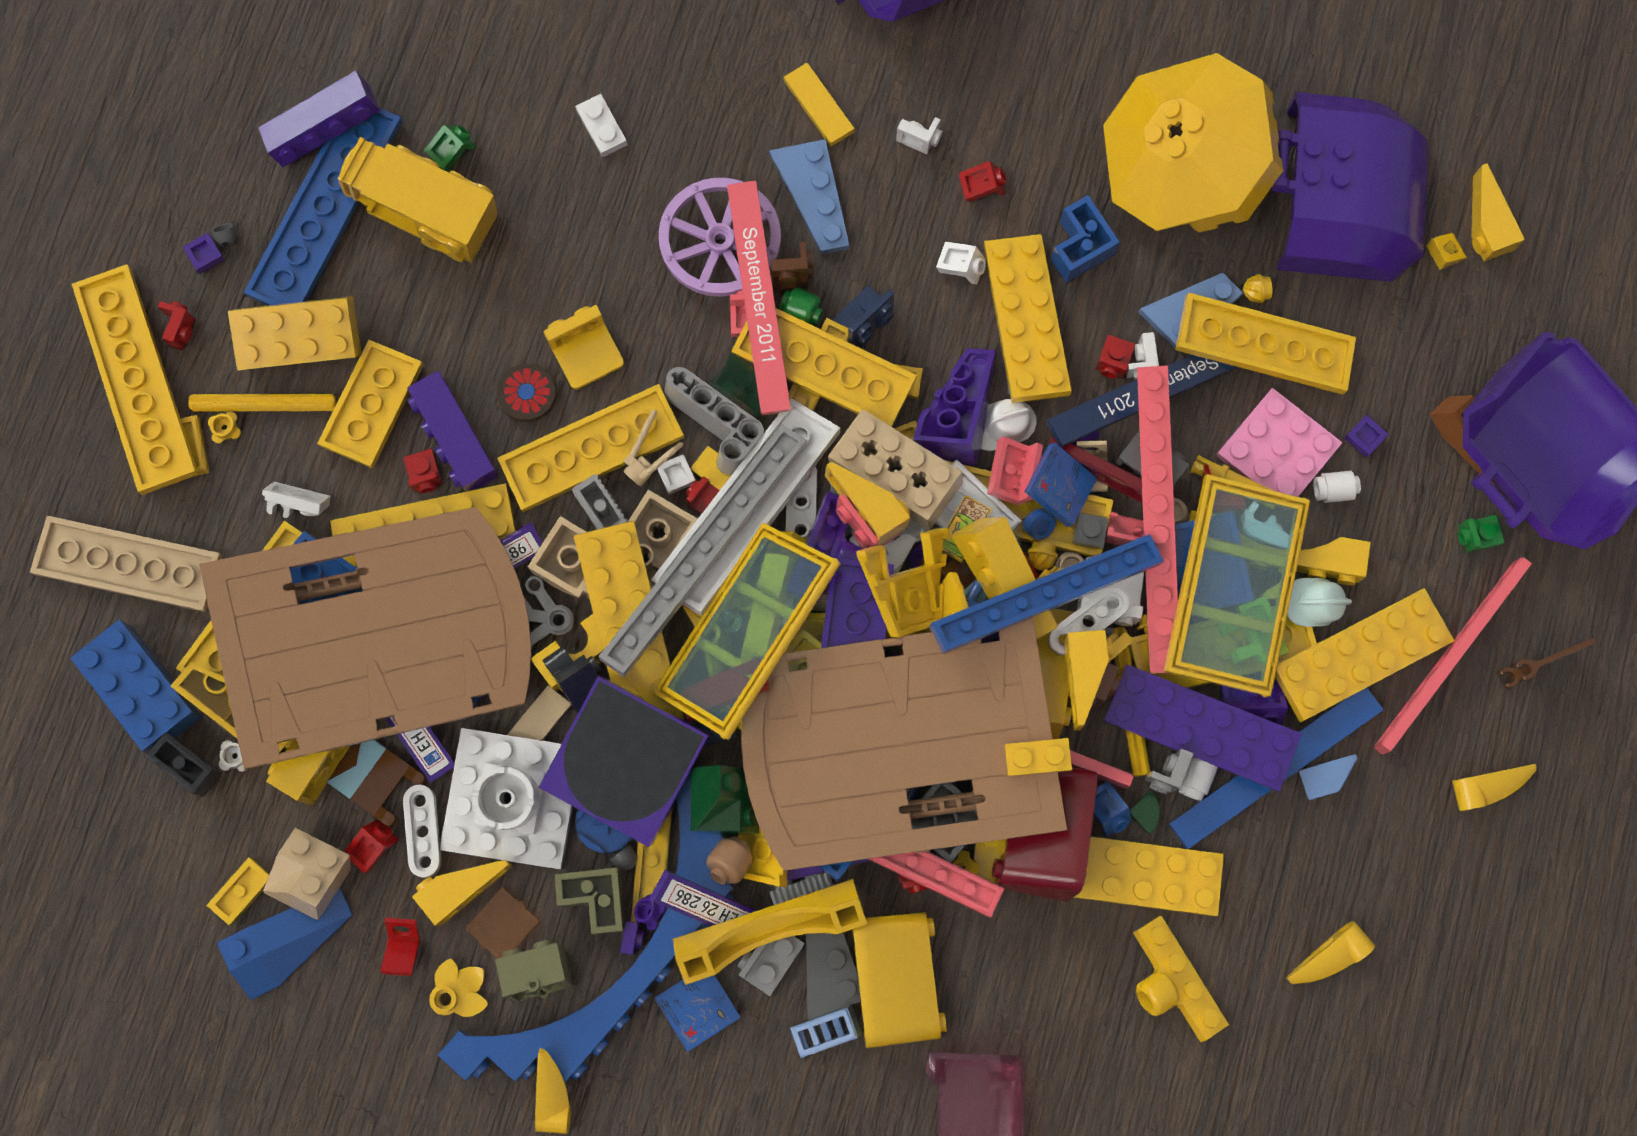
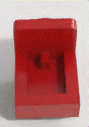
[158,301,195,351]

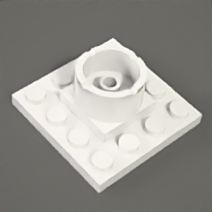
[439,728,573,869]

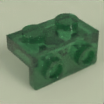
[707,353,761,419]

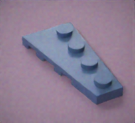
[769,139,849,255]

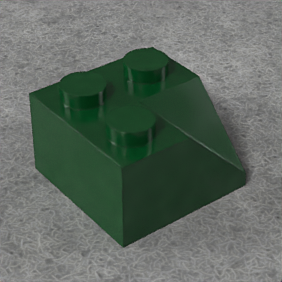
[690,765,759,836]

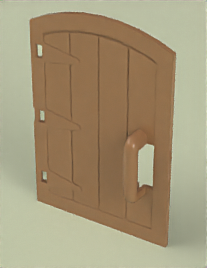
[199,507,531,770]
[741,618,1067,871]

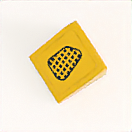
[1426,233,1467,270]

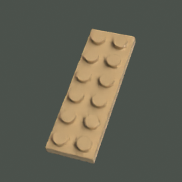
[29,516,223,613]

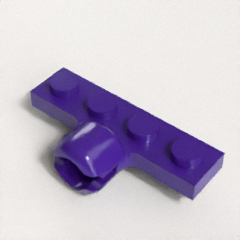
[787,491,863,603]

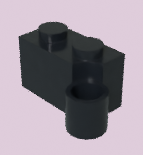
[542,646,602,714]

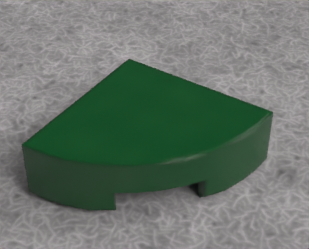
[1129,791,1159,835]

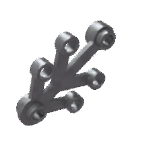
[524,576,574,649]

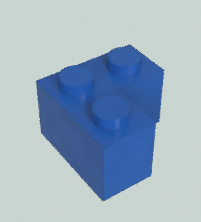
[1051,195,1120,283]

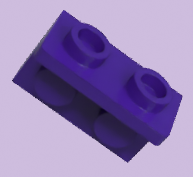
[1219,678,1287,724]

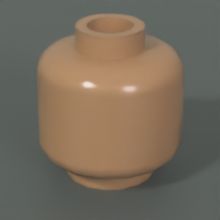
[706,837,753,885]

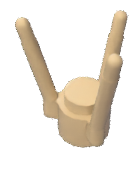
[624,410,684,487]

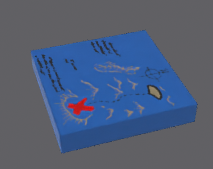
[1024,442,1097,527]
[655,975,741,1052]

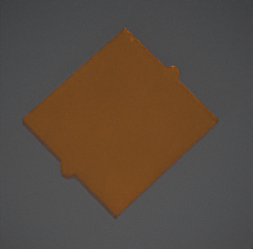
[465,887,540,958]

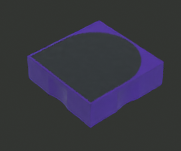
[538,676,712,847]

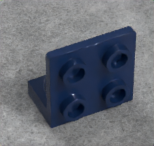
[832,285,895,347]

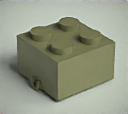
[495,940,574,1003]

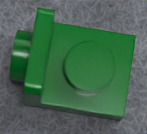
[424,124,476,170]
[1458,515,1505,554]

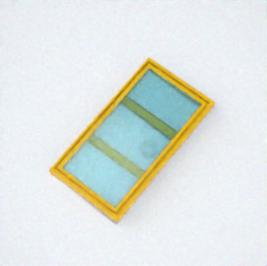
[1164,474,1310,697]
[653,522,841,740]

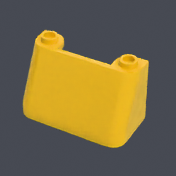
[852,912,947,1048]

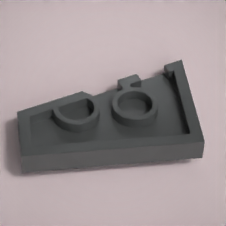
[806,932,861,1021]

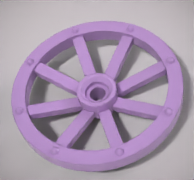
[659,178,781,296]

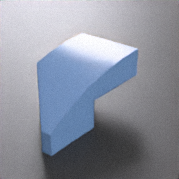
[1299,754,1358,800]

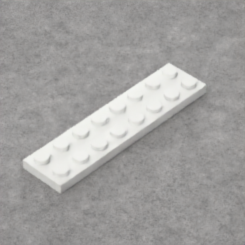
[651,398,840,616]

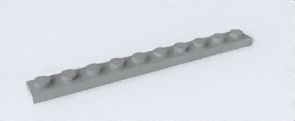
[598,425,807,677]

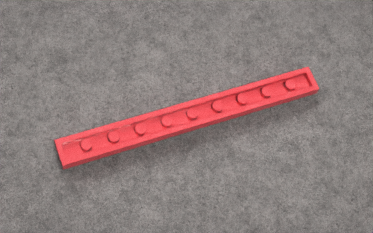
[1137,366,1178,673]

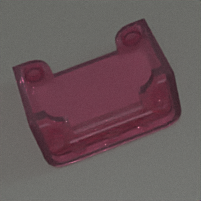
[926,1052,1023,1136]

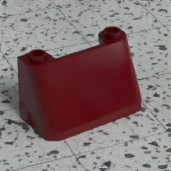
[992,768,1098,902]

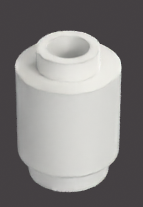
[1313,470,1361,503]
[1178,757,1218,801]

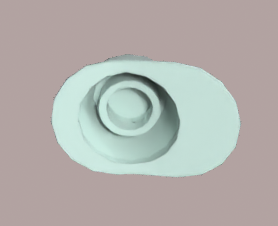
[1287,578,1352,627]

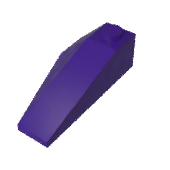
[913,348,996,466]

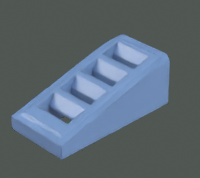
[790,1005,862,1058]

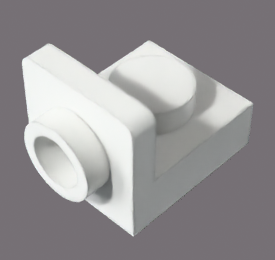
[896,117,943,155]
[936,242,986,284]
[1126,332,1159,380]

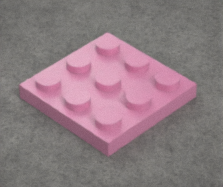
[1216,388,1343,511]

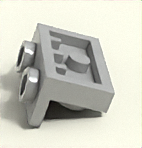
[1145,749,1194,794]
[737,936,805,996]

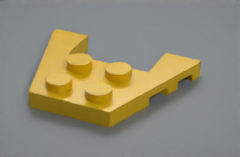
[856,528,948,637]

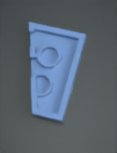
[1138,273,1243,353]

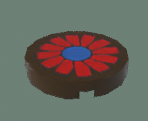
[497,364,557,422]

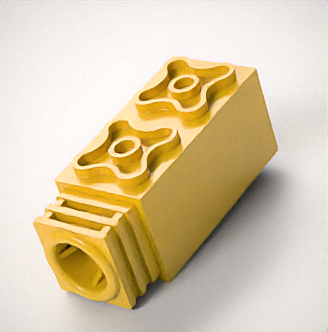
[337,137,498,264]

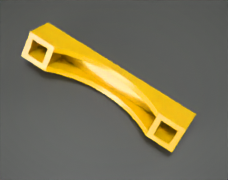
[1185,510,1371,586]
[673,879,867,985]

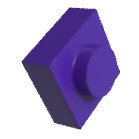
[183,233,225,274]
[1344,415,1389,458]
[620,921,645,955]

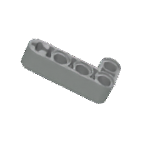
[664,367,764,475]

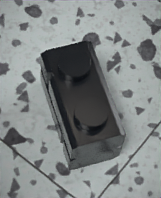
[146,732,223,797]

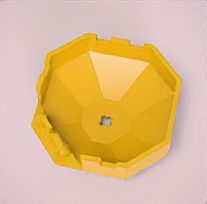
[1103,53,1283,233]

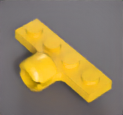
[1133,916,1229,1042]

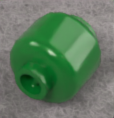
[778,287,824,326]

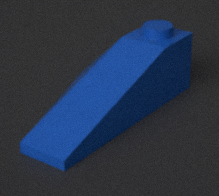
[217,887,353,1000]

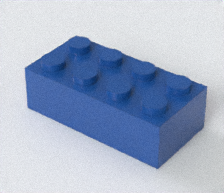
[70,619,203,753]

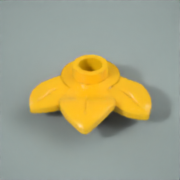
[429,958,488,1017]

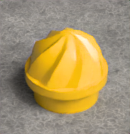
[1243,274,1272,303]
[1028,541,1058,571]

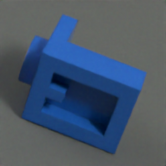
[1093,781,1132,837]

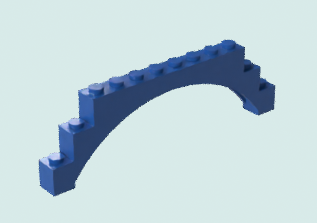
[438,774,734,1083]

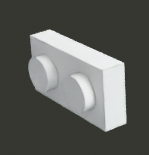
[575,94,628,158]

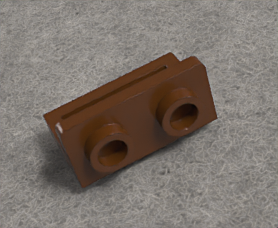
[771,241,813,294]
[1090,663,1121,711]

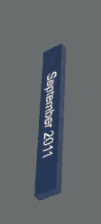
[1046,355,1239,448]

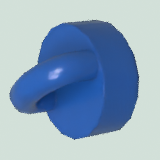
[1023,508,1056,540]

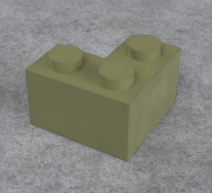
[554,867,625,935]

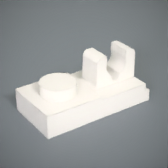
[262,482,331,518]

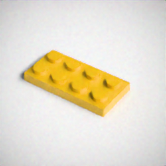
[317,340,424,469]

